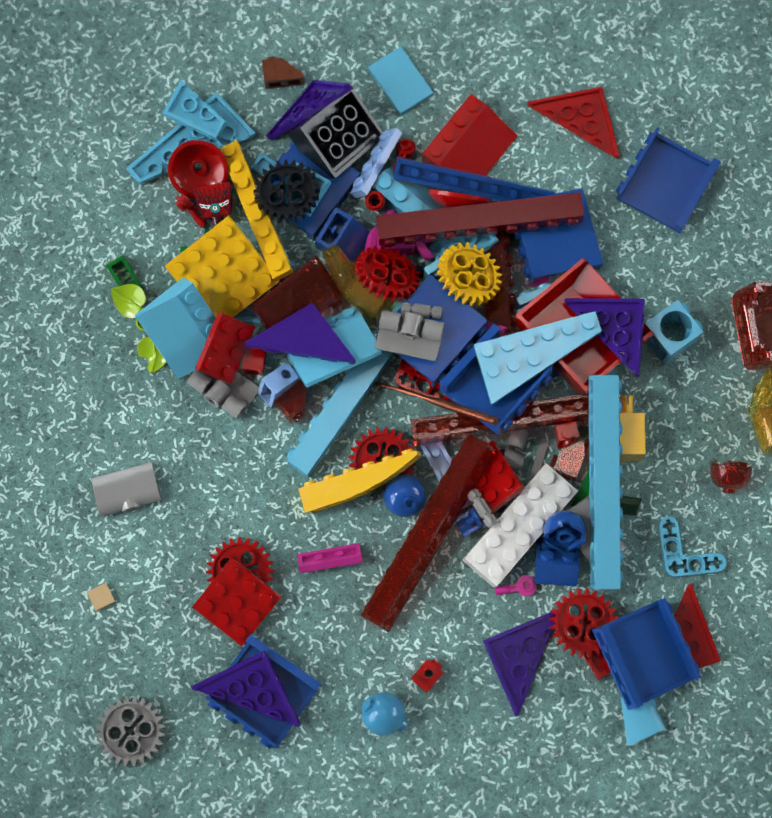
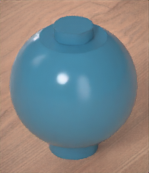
[362,692,408,736]

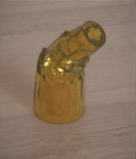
[323,245,388,320]
[747,368,772,454]

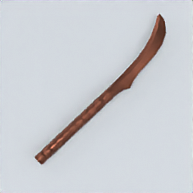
[374,382,499,425]

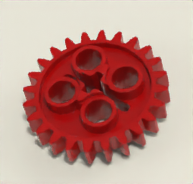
[354,246,421,302]
[349,427,416,495]
[206,537,275,586]
[549,588,619,658]

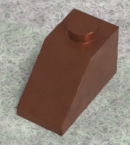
[262,57,305,89]

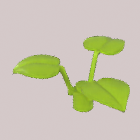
[111,284,166,373]

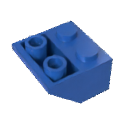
[315,207,370,267]
[534,538,579,586]

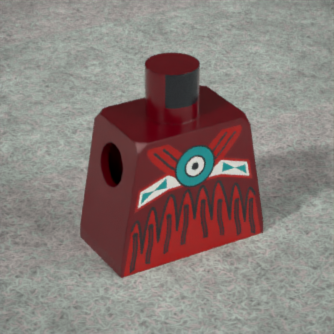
[192,181,232,227]

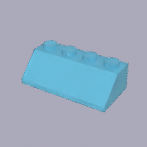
[371,165,444,213]

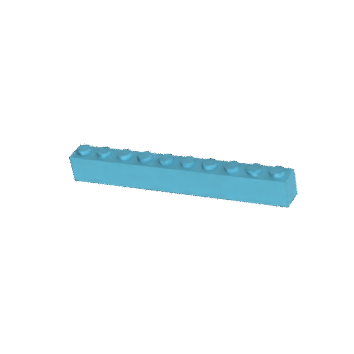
[286,298,409,478]
[589,375,624,590]

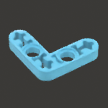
[658,516,726,578]

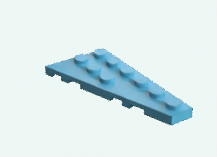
[126,92,256,185]
[474,311,601,406]

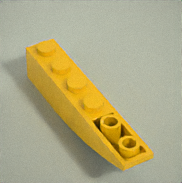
[298,449,422,514]

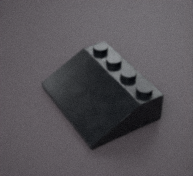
[288,89,383,179]

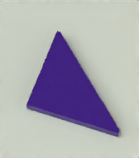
[266,80,353,141]
[564,298,645,377]
[245,303,356,365]
[483,612,555,717]
[191,650,302,727]

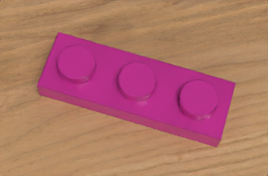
[297,543,362,573]

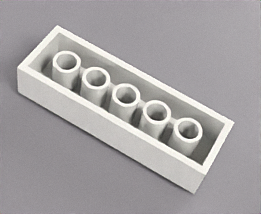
[462,463,578,588]

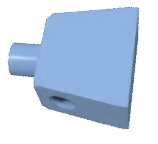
[258,363,299,408]

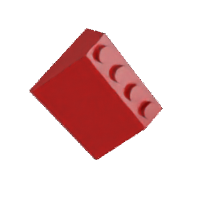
[422,94,518,195]

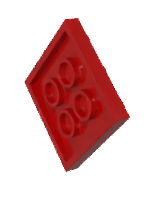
[192,557,282,646]

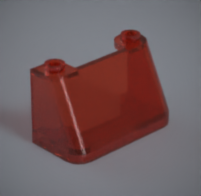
[248,256,343,330]
[732,281,772,370]

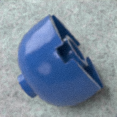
[383,474,426,517]
[544,510,587,550]

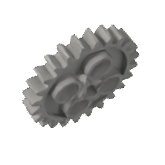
[95,696,166,767]

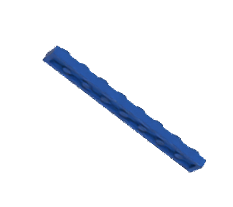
[393,157,555,201]

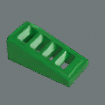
[105,255,145,290]

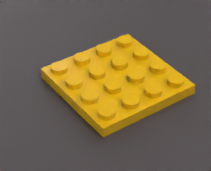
[165,215,281,317]

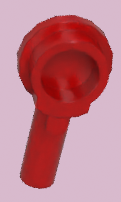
[393,139,416,170]
[175,194,207,228]

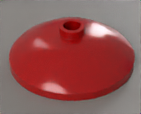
[168,140,229,199]
[428,189,489,208]

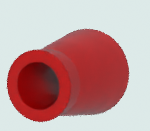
[365,191,385,211]

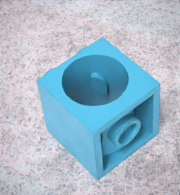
[645,300,703,365]

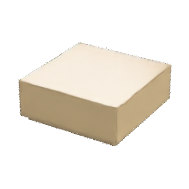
[87,583,116,611]

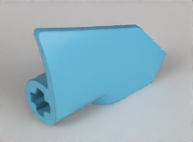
[621,696,665,746]

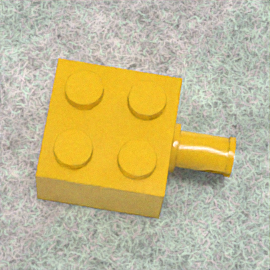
[619,396,646,462]

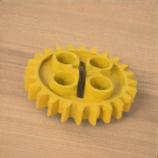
[437,242,502,306]

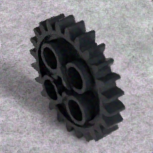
[253,159,320,223]

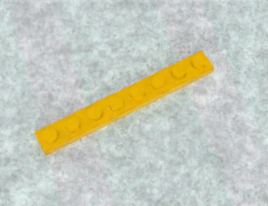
[220,140,293,282]

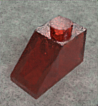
[273,379,308,424]
[550,438,589,481]

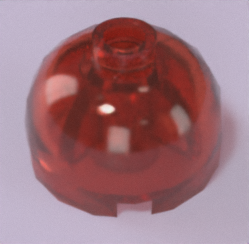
[710,460,753,493]

